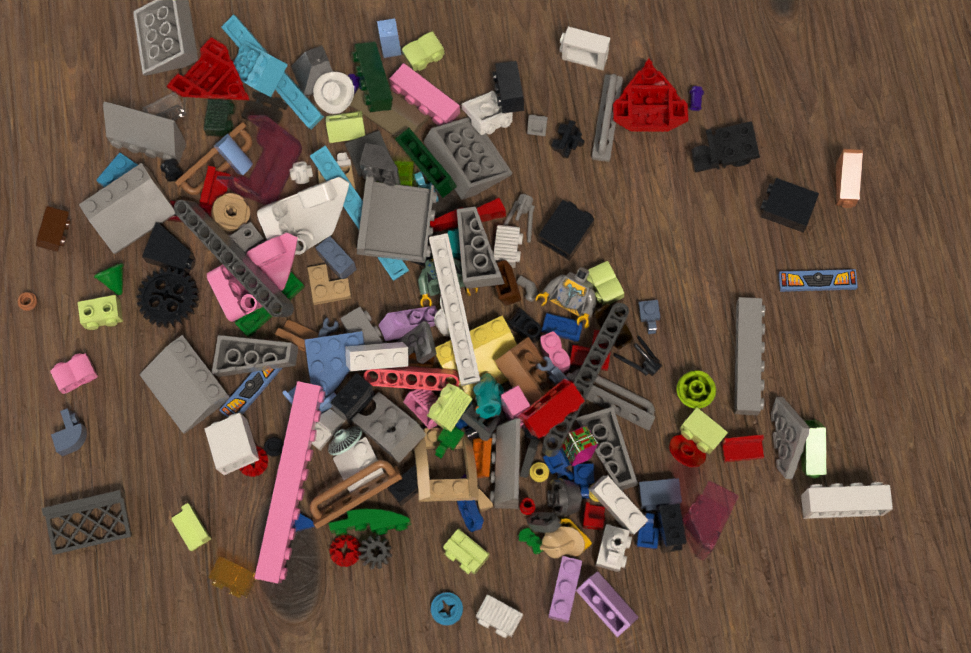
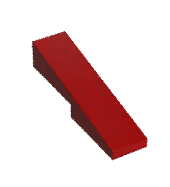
[430,198,506,232]

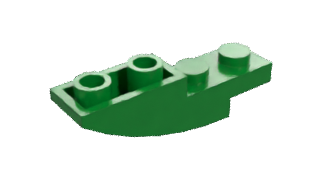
[329,509,411,536]

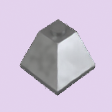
[291,45,333,97]

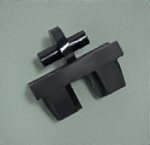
[551,120,584,159]

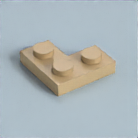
[308,264,351,305]

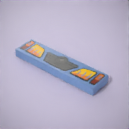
[779,269,858,292]
[220,368,282,417]

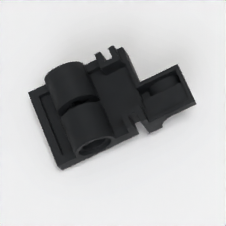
[692,121,760,172]

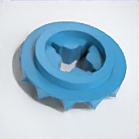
[431,592,463,626]

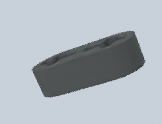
[527,512,561,533]

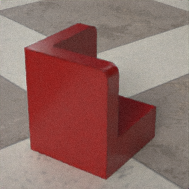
[583,502,605,531]

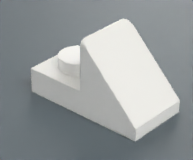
[312,409,345,451]

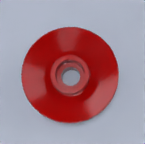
[669,435,706,467]

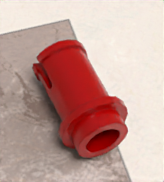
[520,498,535,515]

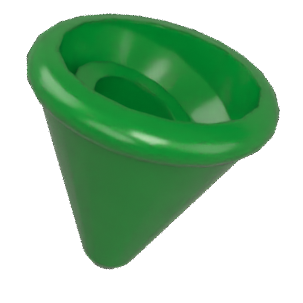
[94,263,124,295]

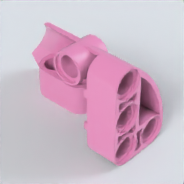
[207,232,298,322]

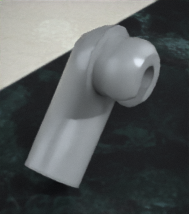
[517,275,538,302]

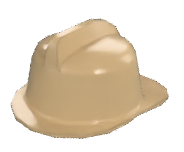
[540,526,585,558]

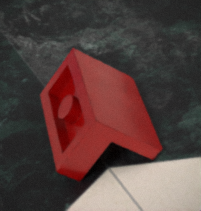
[200,166,231,206]
[721,435,764,463]

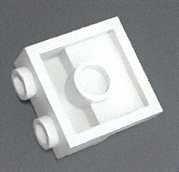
[462,91,512,135]

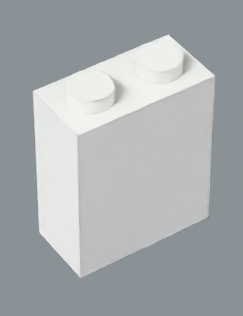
[205,413,259,475]

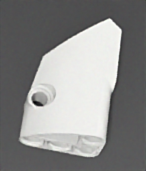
[257,176,350,255]

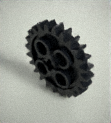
[136,267,200,329]

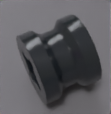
[160,159,183,182]

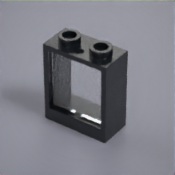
[330,373,375,425]

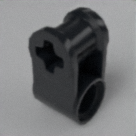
[506,308,541,343]

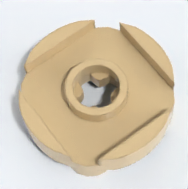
[211,193,250,231]

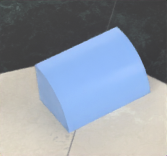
[214,134,253,175]

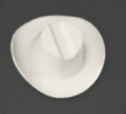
[313,72,354,114]

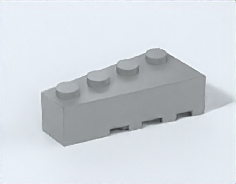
[457,207,505,289]
[212,335,298,377]
[576,407,638,490]

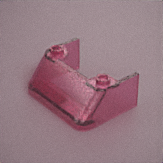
[216,115,302,205]
[683,481,739,561]

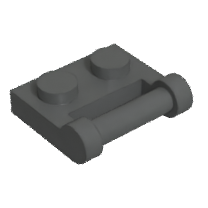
[461,400,506,441]

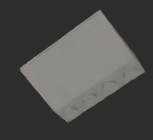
[133,0,198,76]
[103,101,187,163]
[423,117,512,200]
[79,163,175,254]
[140,335,230,434]
[491,418,520,509]

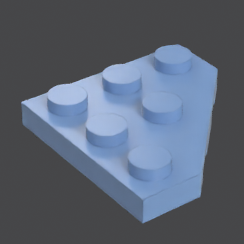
[305,331,365,396]

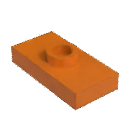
[473,438,492,479]

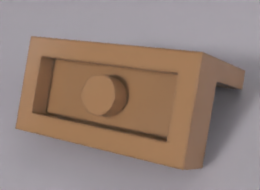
[275,319,319,353]

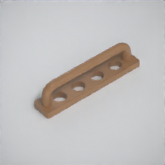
[174,122,252,195]
[310,460,402,529]

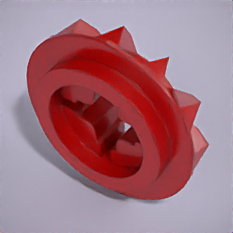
[239,446,269,477]
[329,535,361,567]

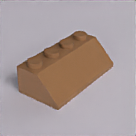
[495,337,555,406]

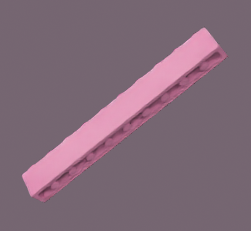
[254,381,325,583]

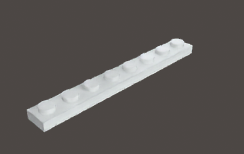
[429,233,480,386]

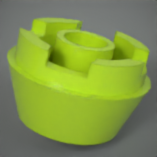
[677,371,716,409]

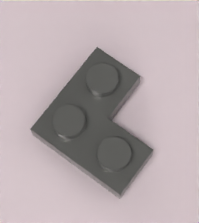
[397,321,437,364]

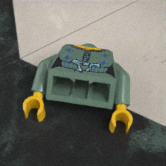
[418,255,478,307]

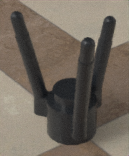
[613,336,663,376]

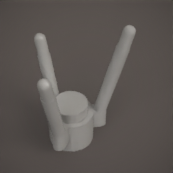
[503,194,535,243]

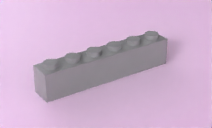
[734,297,765,416]

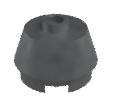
[547,478,582,518]

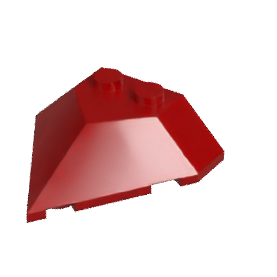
[167,37,249,100]
[613,58,688,132]

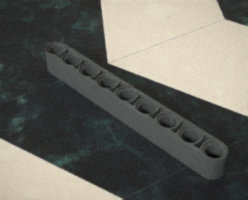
[174,200,294,317]
[542,303,629,457]

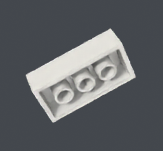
[801,482,893,519]

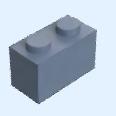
[316,236,357,280]
[638,478,682,512]

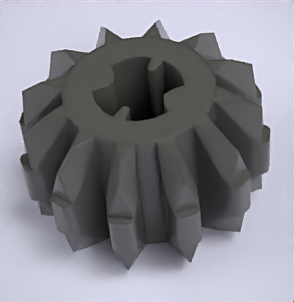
[358,535,392,570]

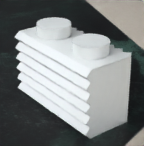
[494,225,523,268]
[476,595,523,638]

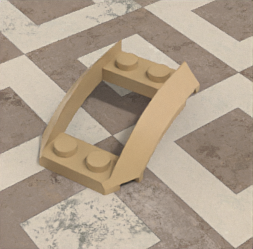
[413,428,479,502]

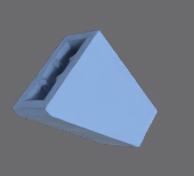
[377,18,401,58]

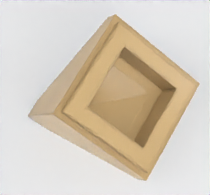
[477,489,493,512]

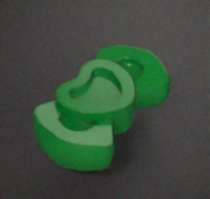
[518,528,544,555]

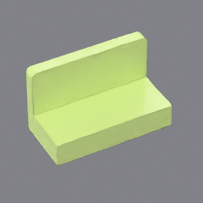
[326,111,365,143]
[171,503,211,551]

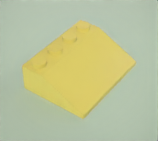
[435,316,517,398]

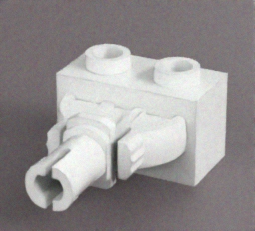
[596,524,632,572]

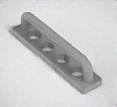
[592,74,623,162]
[566,369,655,430]

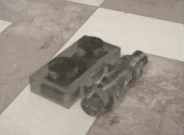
[241,91,288,131]

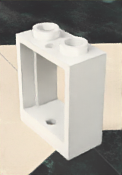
[560,27,610,70]

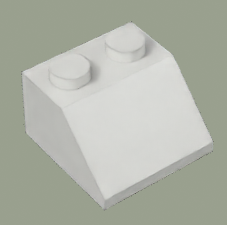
[333,437,384,493]

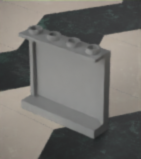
[357,177,437,263]

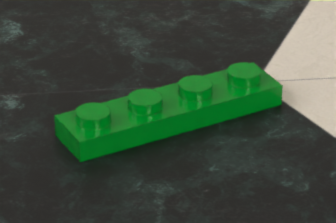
[235,272,305,338]

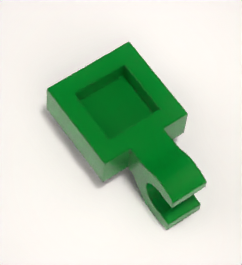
[435,427,464,459]

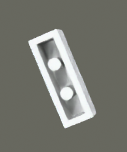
[345,342,408,371]
[588,476,648,534]

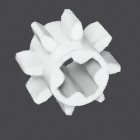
[289,161,313,184]

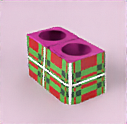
[562,426,598,466]

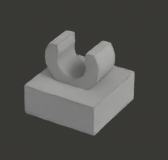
[527,115,548,136]

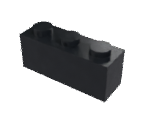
[492,61,524,114]

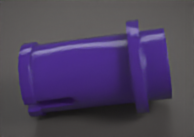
[689,86,704,111]

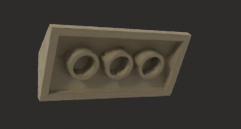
[349,87,429,138]

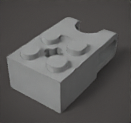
[351,392,426,463]

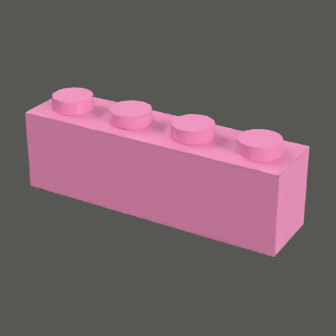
[389,63,460,126]

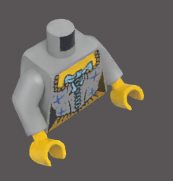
[536,267,596,328]

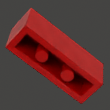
[519,379,585,438]

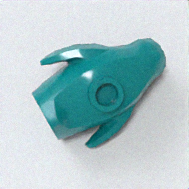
[473,373,504,419]

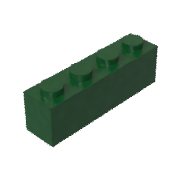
[351,42,393,113]
[395,128,457,198]

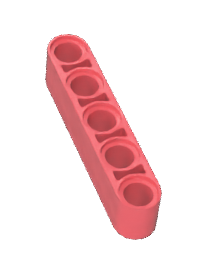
[363,366,460,391]

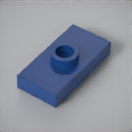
[541,313,583,342]

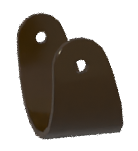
[594,303,634,350]

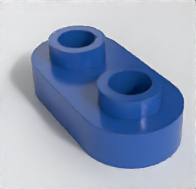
[457,500,483,532]

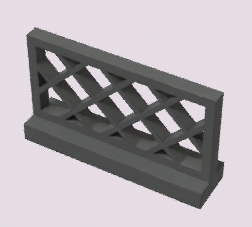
[42,490,132,555]

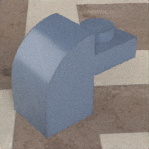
[51,408,87,456]

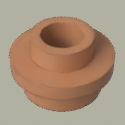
[18,292,37,311]

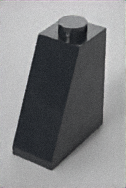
[142,223,196,275]

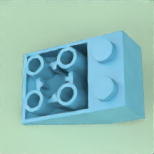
[233,41,288,97]

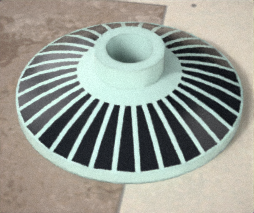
[328,426,362,455]

